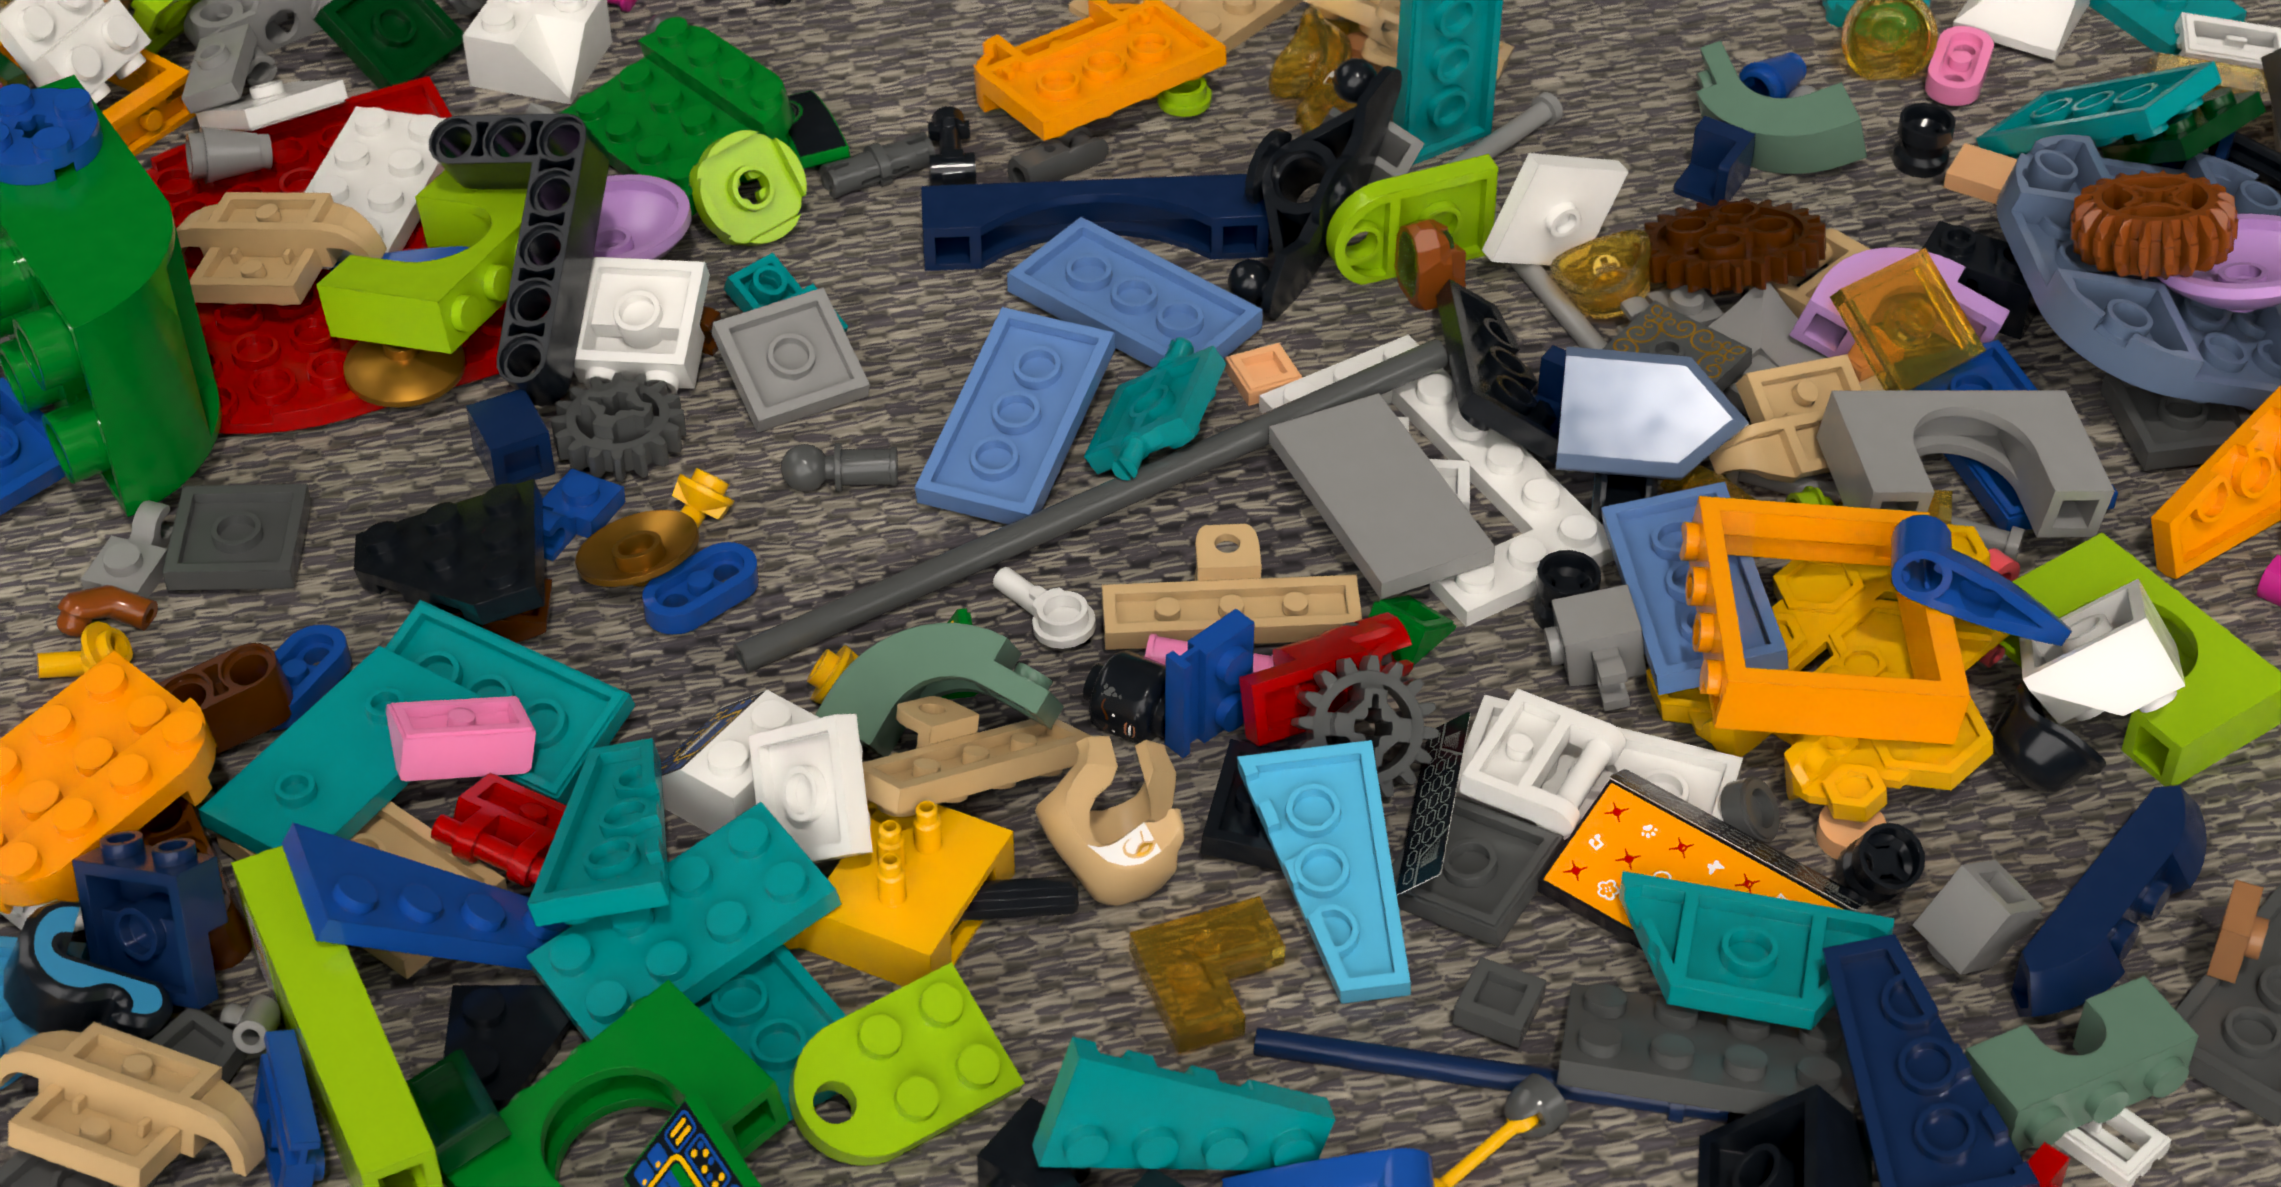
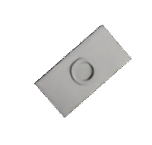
[181,23,258,114]

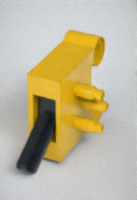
[784,799,1079,987]

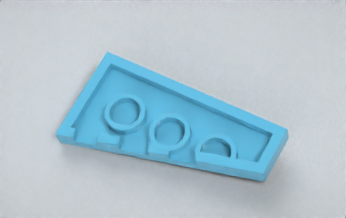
[1237,740,1411,1004]

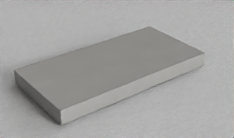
[1269,393,1495,599]

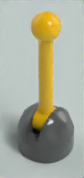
[1434,1073,1570,1187]

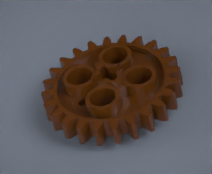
[1635,198,1826,294]

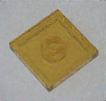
[1830,248,1986,390]

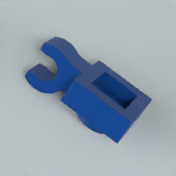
[543,468,625,561]

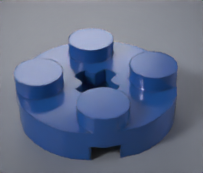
[0,84,103,186]

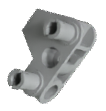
[184,0,332,87]

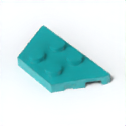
[1619,871,1894,1030]

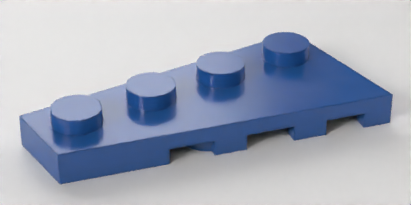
[282,822,570,970]

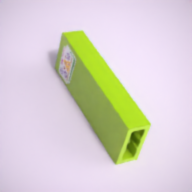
[231,846,443,1187]

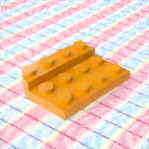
[974,0,1227,141]
[0,650,217,914]

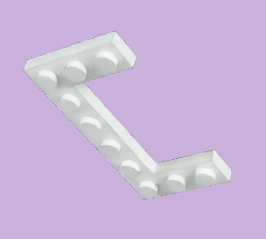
[1259,335,1614,627]

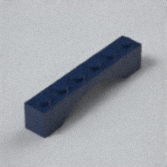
[921,174,1269,271]

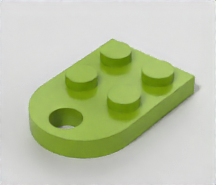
[1326,154,1498,285]
[789,962,1025,1166]

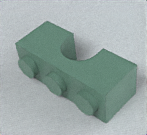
[1965,976,2199,1153]

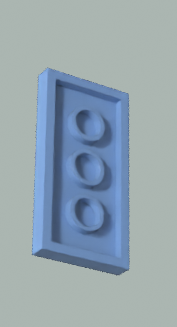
[1007,217,1263,368]
[915,307,1116,525]
[1601,482,1789,695]

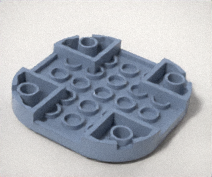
[1996,135,2281,411]

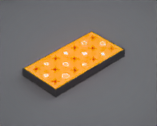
[1538,779,1851,951]

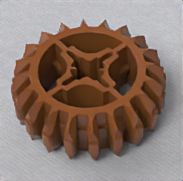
[2070,170,2238,280]

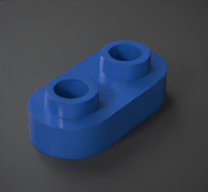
[642,542,759,635]
[271,625,352,730]

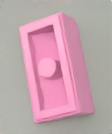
[386,696,536,782]

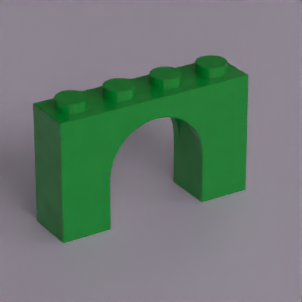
[438,980,790,1187]

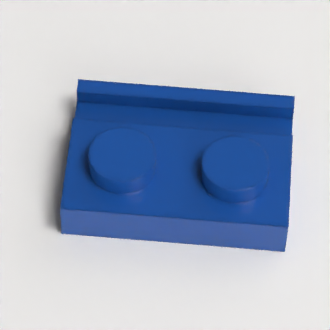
[1165,609,1255,758]
[252,1030,325,1187]

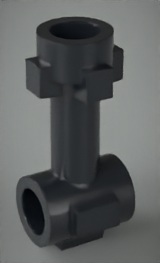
[928,106,976,186]

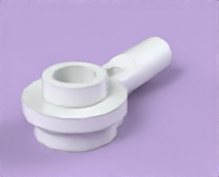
[993,567,1096,649]

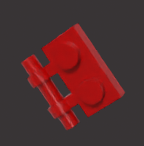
[431,773,567,888]

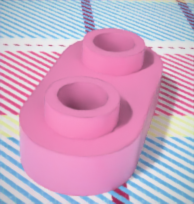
[1925,26,1994,106]

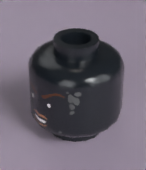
[1083,650,1166,744]

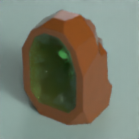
[1395,219,1466,311]

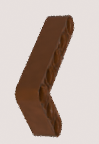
[138,643,293,970]

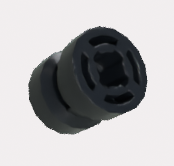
[1892,103,1956,178]
[1533,550,1601,630]
[1836,823,1925,906]

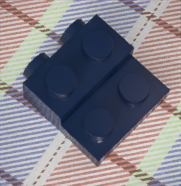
[72,830,228,1009]

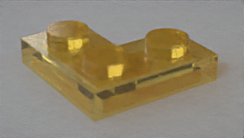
[1129,896,1285,1054]

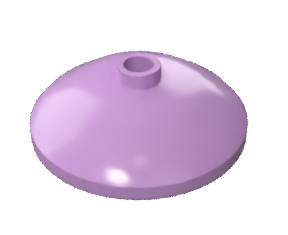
[550,174,692,263]
[2156,214,2281,313]

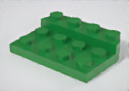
[560,17,795,216]

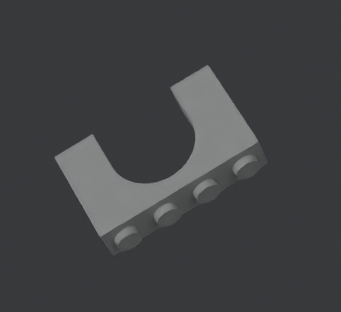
[1816,390,2115,538]

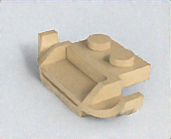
[176,192,387,306]
[1709,354,1862,483]
[0,1022,265,1187]

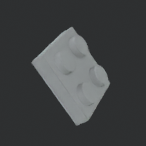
[712,287,870,433]

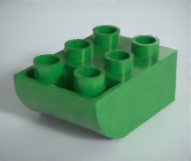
[0,75,222,517]

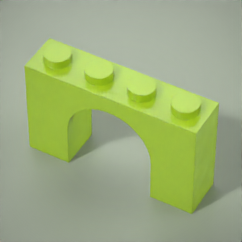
[316,170,566,354]
[2000,532,2281,786]

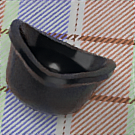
[1992,683,2106,792]

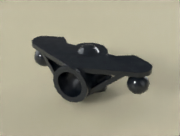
[1228,58,1402,320]

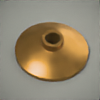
[343,341,466,408]
[575,510,699,587]

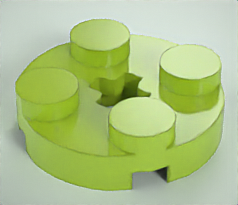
[689,130,807,246]

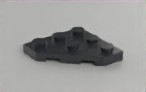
[354,478,545,625]

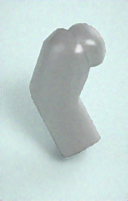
[219,994,281,1054]

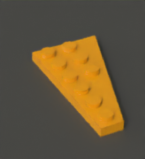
[2151,385,2281,579]

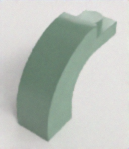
[1696,40,1867,174]
[815,623,1064,757]

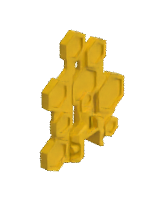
[1646,524,2010,823]

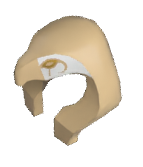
[1035,736,1185,906]

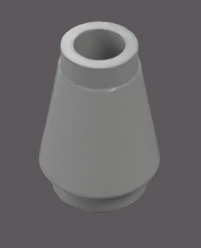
[185,127,273,184]

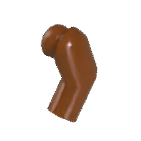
[56,585,158,637]

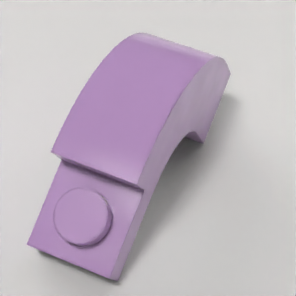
[1789,247,2010,357]

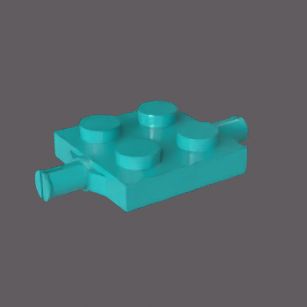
[1084,337,1227,481]

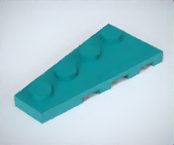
[527,738,670,927]
[1032,1036,1336,1171]

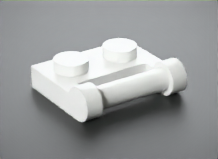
[1459,689,1626,840]

